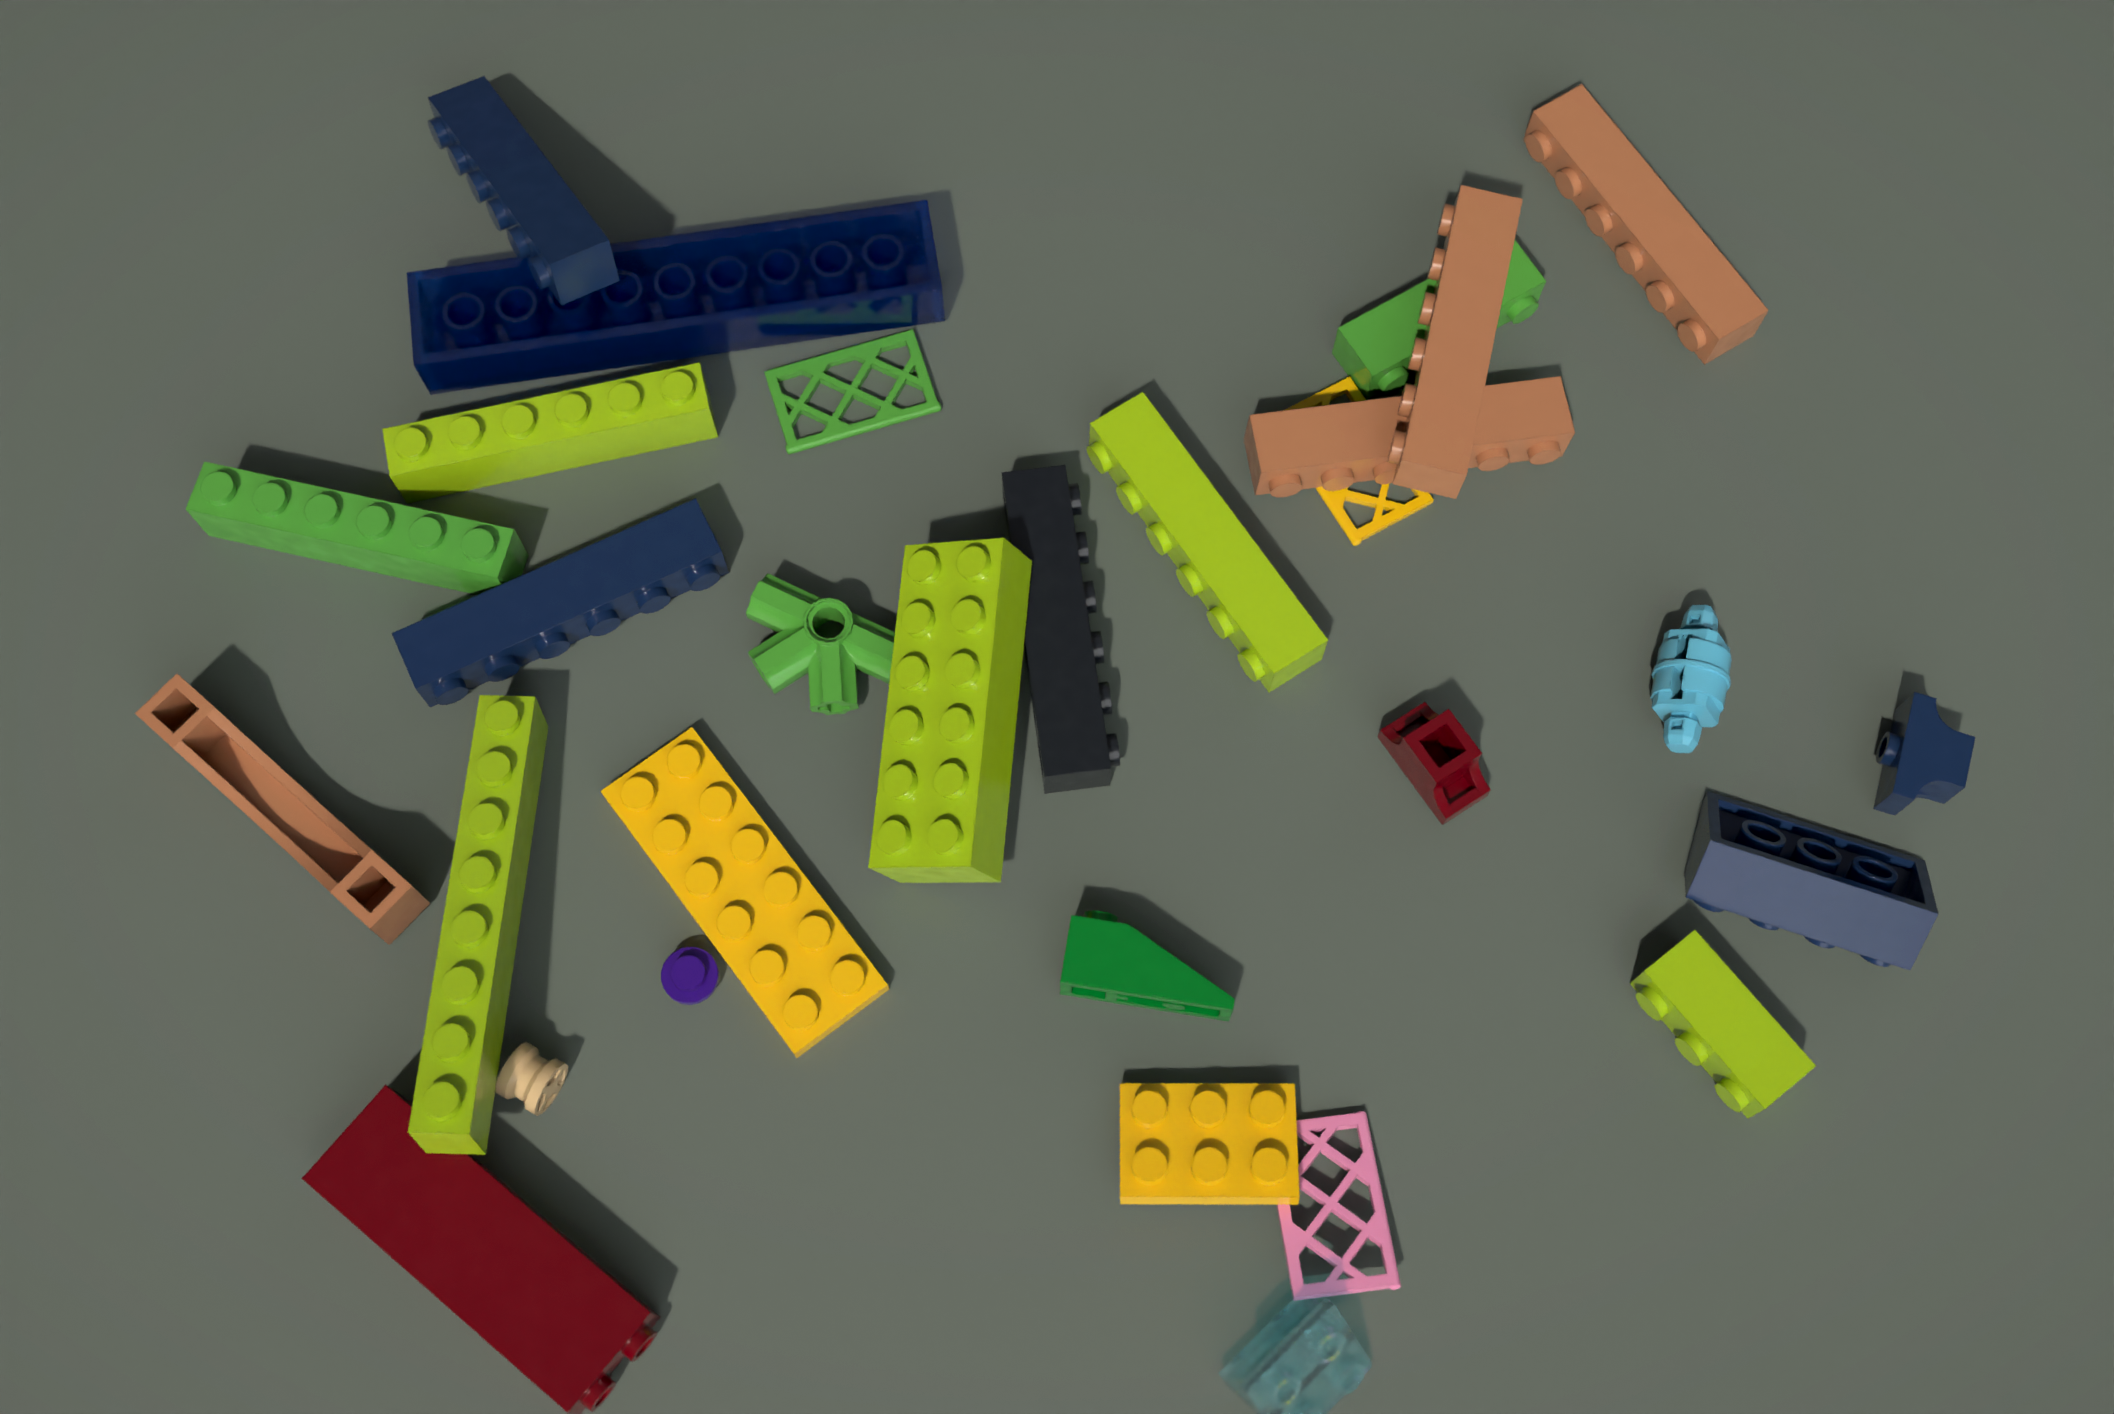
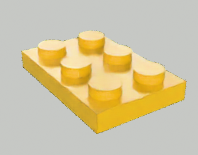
[1120,1083,1300,1205]

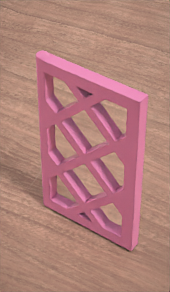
[1276,1111,1401,1301]

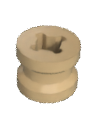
[495,1042,568,1116]

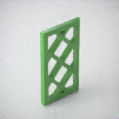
[764,329,942,455]

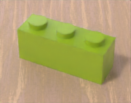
[1630,930,1816,1119]

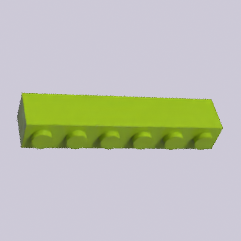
[382,362,718,503]
[1086,392,1328,693]

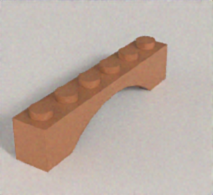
[135,673,430,945]

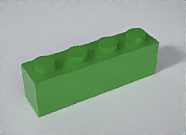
[1332,240,1546,400]

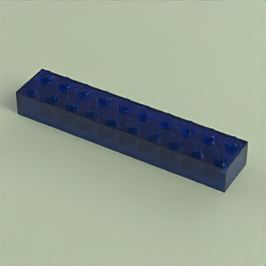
[407,200,945,395]

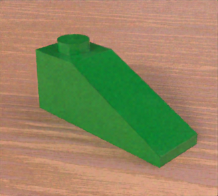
[1060,910,1235,1022]

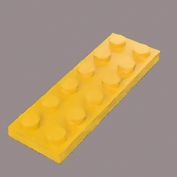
[601,727,889,1058]

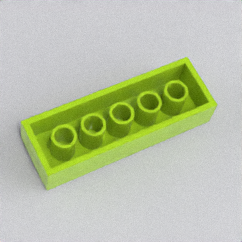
[868,538,1032,883]

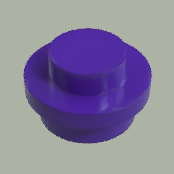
[661,947,719,1005]

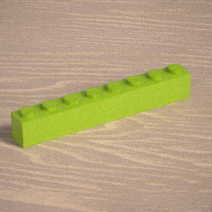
[408,695,549,1155]

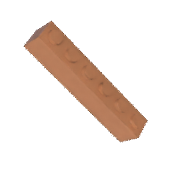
[1523,84,1769,365]
[1387,185,1523,499]
[1244,376,1575,497]

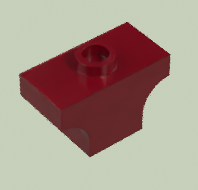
[1377,702,1491,825]

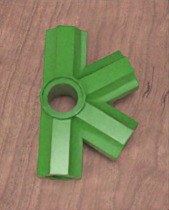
[746,573,895,715]

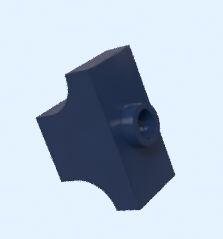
[1873,692,1975,816]

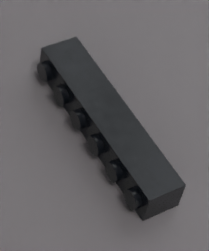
[1002,465,1120,794]

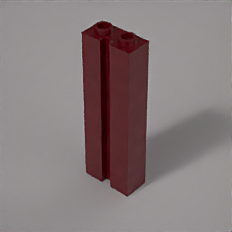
[301,1085,661,1414]

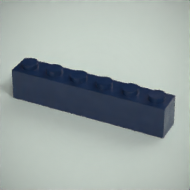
[428,76,620,305]
[392,498,729,707]

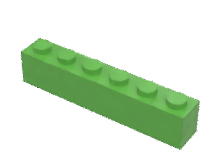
[185,461,529,595]

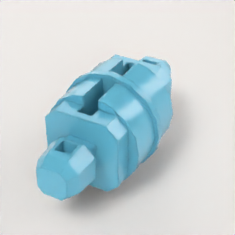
[1650,605,1732,753]

